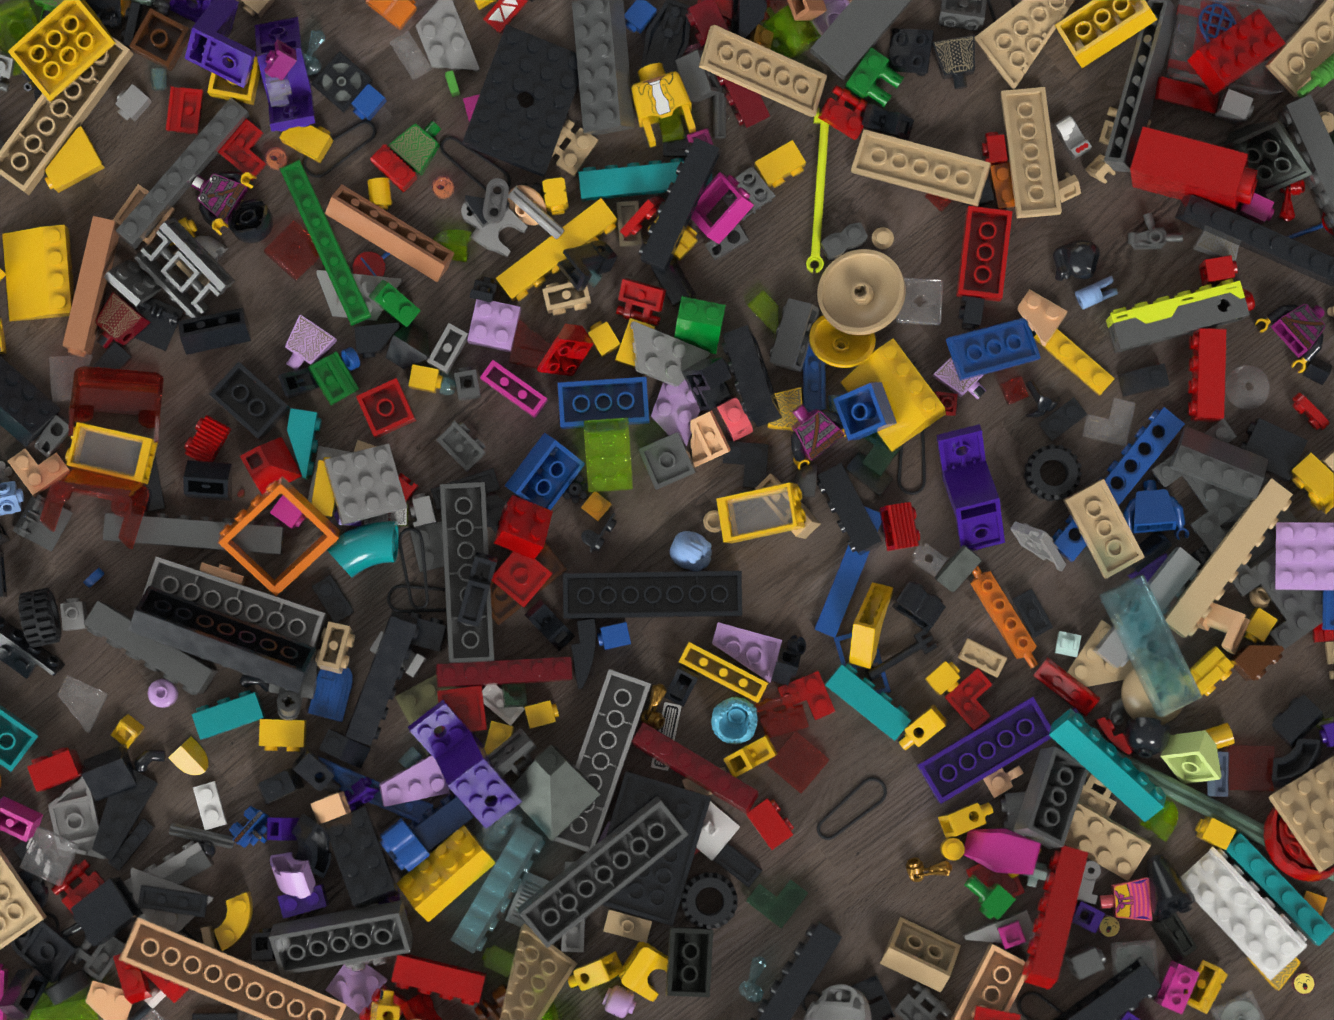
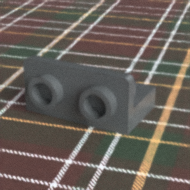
[938,0,986,31]

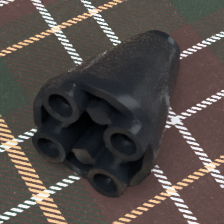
[1147,854,1196,921]

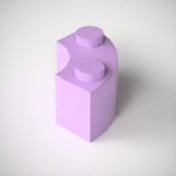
[270,852,316,898]

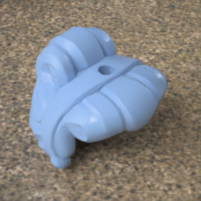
[670,531,712,572]

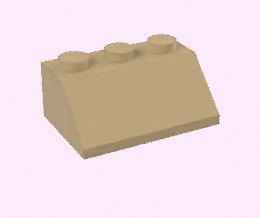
[880,917,961,992]

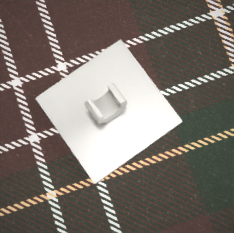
[696,801,740,861]

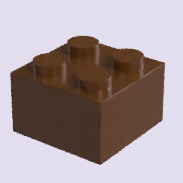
[129,8,191,72]

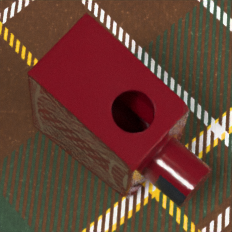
[95,292,150,348]

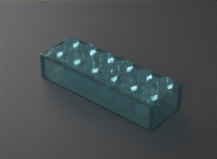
[1099,575,1202,717]
[451,822,545,954]

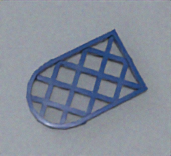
[1198,4,1237,43]

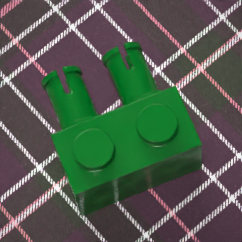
[845,48,904,107]
[964,875,1016,920]

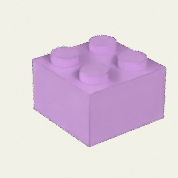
[467,299,521,353]

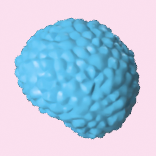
[711,697,758,744]

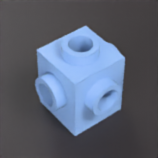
[0,481,24,516]

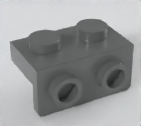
[436,420,486,472]

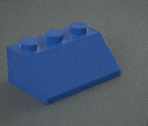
[505,433,585,510]

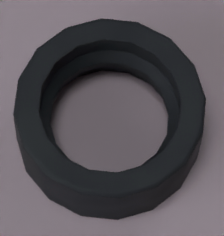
[45,969,91,1005]

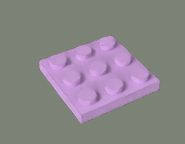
[1275,522,1334,590]

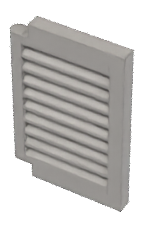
[505,871,550,927]

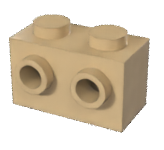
[542,280,591,316]
[316,621,355,674]

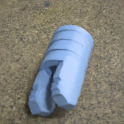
[1075,276,1118,310]

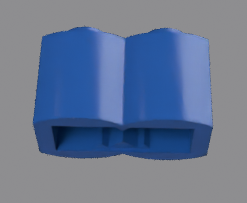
[380,818,430,872]

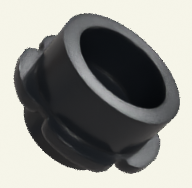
[787,635,806,655]

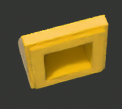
[111,714,144,749]

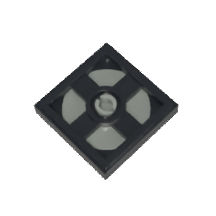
[311,51,373,113]

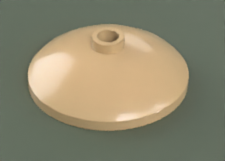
[1121,659,1187,725]

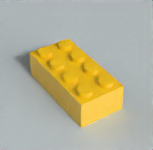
[1055,0,1157,68]
[396,825,496,922]

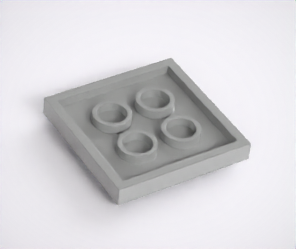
[324,444,407,525]

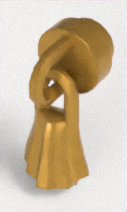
[640,683,667,730]
[906,857,952,882]

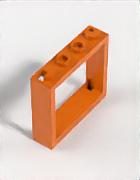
[218,476,340,596]

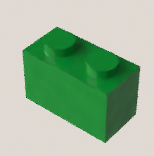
[368,280,421,327]

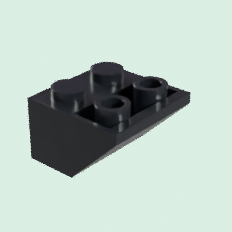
[183,460,232,501]

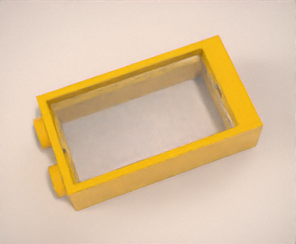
[65,422,158,484]
[716,482,806,543]

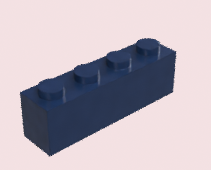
[386,794,473,871]

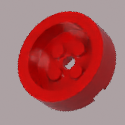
[1264,807,1334,881]

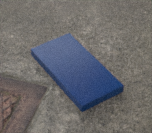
[946,318,1041,381]

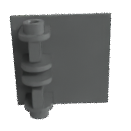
[722,166,776,221]
[13,494,73,552]

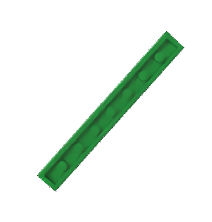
[280,160,372,326]

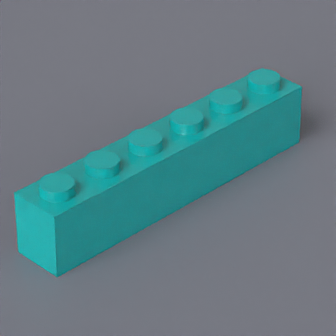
[579,158,713,201]
[1049,708,1166,822]
[1222,832,1334,946]

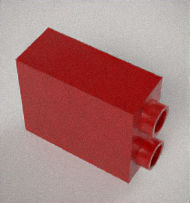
[1130,127,1258,214]

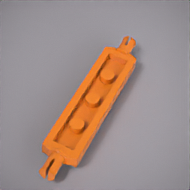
[970,566,1039,669]

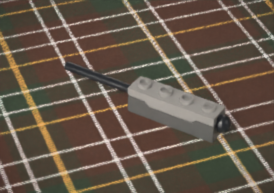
[61,840,216,938]

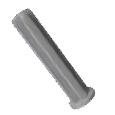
[507,185,564,239]

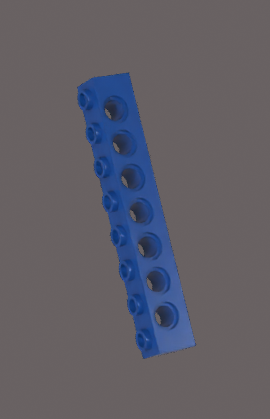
[1052,407,1185,562]

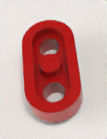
[1292,392,1330,430]

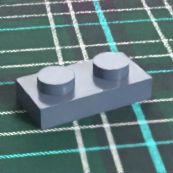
[1207,752,1229,797]

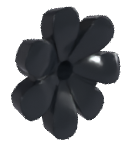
[563,475,590,504]

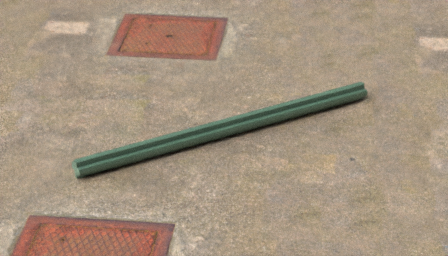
[1117,750,1334,881]

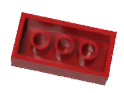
[1187,9,1286,95]
[956,206,1013,302]
[1187,328,1226,422]
[391,953,487,1006]

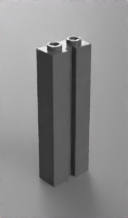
[810,0,912,80]

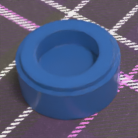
[341,347,360,370]
[83,567,105,588]

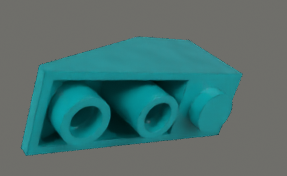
[287,408,322,479]

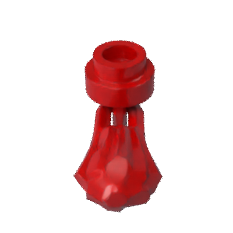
[1279,180,1305,222]

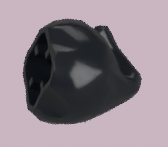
[1052,240,1100,281]

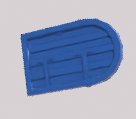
[308,667,353,722]

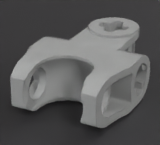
[461,203,528,258]

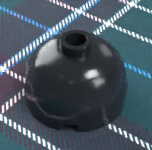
[228,199,273,244]
[1125,717,1171,758]

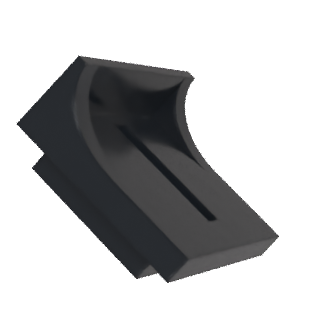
[850,974,895,1020]

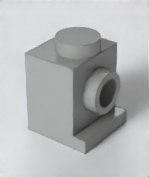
[410,493,437,528]

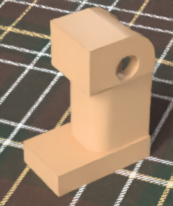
[1196,602,1250,654]

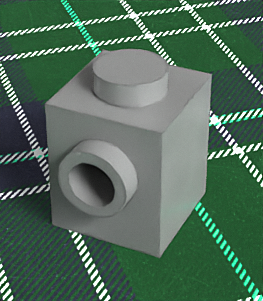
[115,84,152,121]
[60,598,88,631]

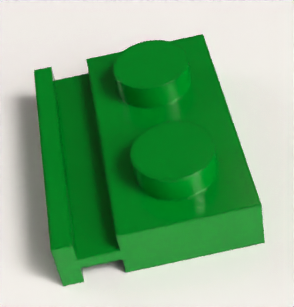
[308,351,359,406]

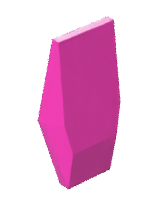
[963,829,1041,875]

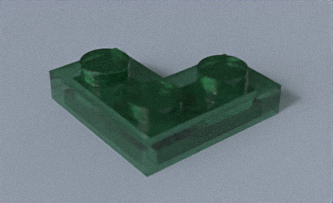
[862,432,905,477]
[746,879,808,928]

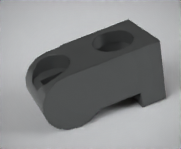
[705,223,750,261]
[34,415,76,458]

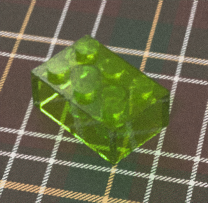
[584,418,633,492]

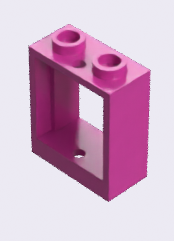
[691,172,754,244]
[1154,960,1200,1014]

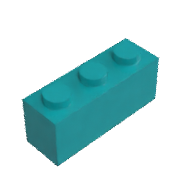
[192,690,266,740]

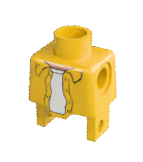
[631,63,696,148]

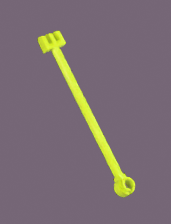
[806,107,829,273]

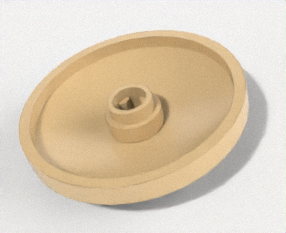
[817,249,906,335]

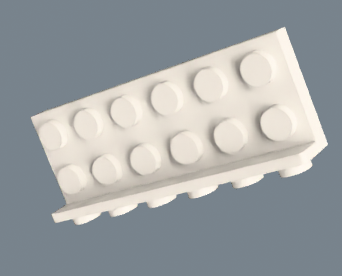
[1181,846,1307,981]

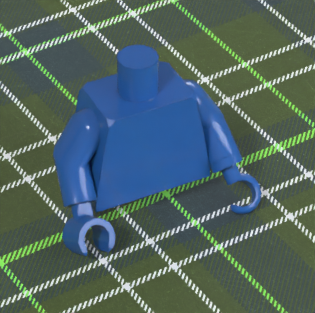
[1123,480,1189,540]

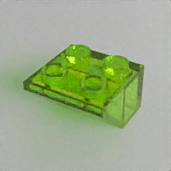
[762,5,821,60]

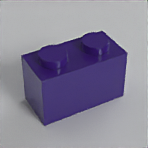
[278,884,329,919]

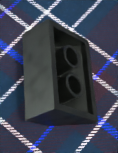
[666,927,714,997]

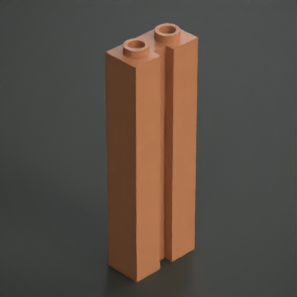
[62,216,120,358]

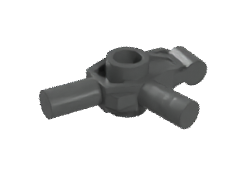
[1128,213,1183,250]

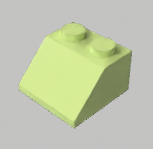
[1161,730,1221,784]

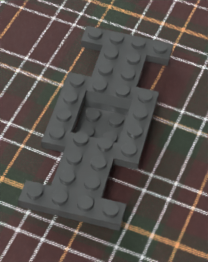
[1151,419,1323,649]

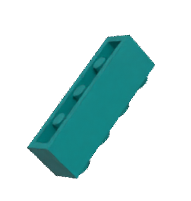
[825,664,912,741]

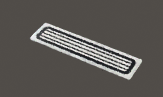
[651,702,682,771]

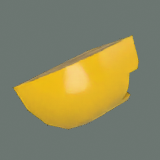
[168,736,208,775]

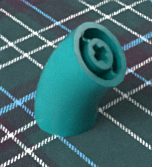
[327,521,399,578]

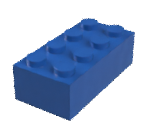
[558,377,649,429]

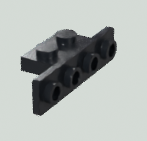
[0,616,65,679]

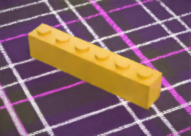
[496,198,618,302]

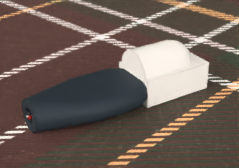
[129,988,166,1020]

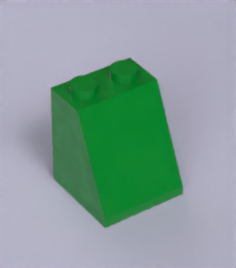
[674,296,726,354]

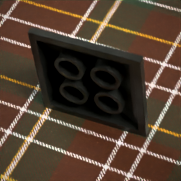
[1223,119,1314,196]
[511,745,601,841]

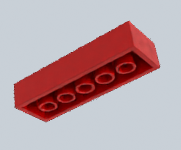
[1022,845,1089,989]

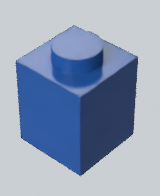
[625,0,657,34]
[351,84,387,121]
[597,622,631,650]

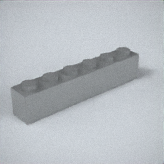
[1093,547,1200,668]

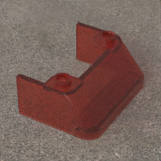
[68,366,164,443]
[39,469,149,549]

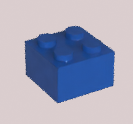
[833,382,897,441]

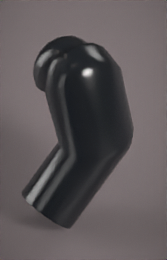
[240,674,270,693]
[134,750,166,773]

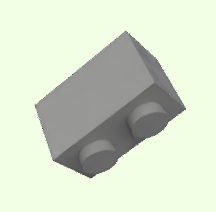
[1214,89,1254,126]
[427,323,468,375]

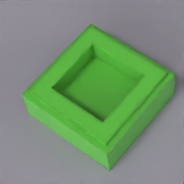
[445,70,460,97]

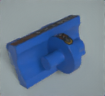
[229,806,270,848]

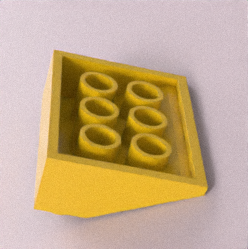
[8,0,116,102]
[2,225,74,322]
[841,338,946,452]

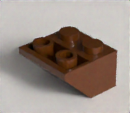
[1229,645,1285,681]

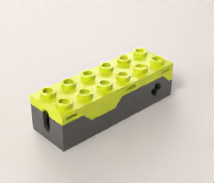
[1106,279,1255,354]

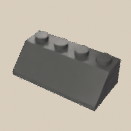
[1169,426,1268,501]

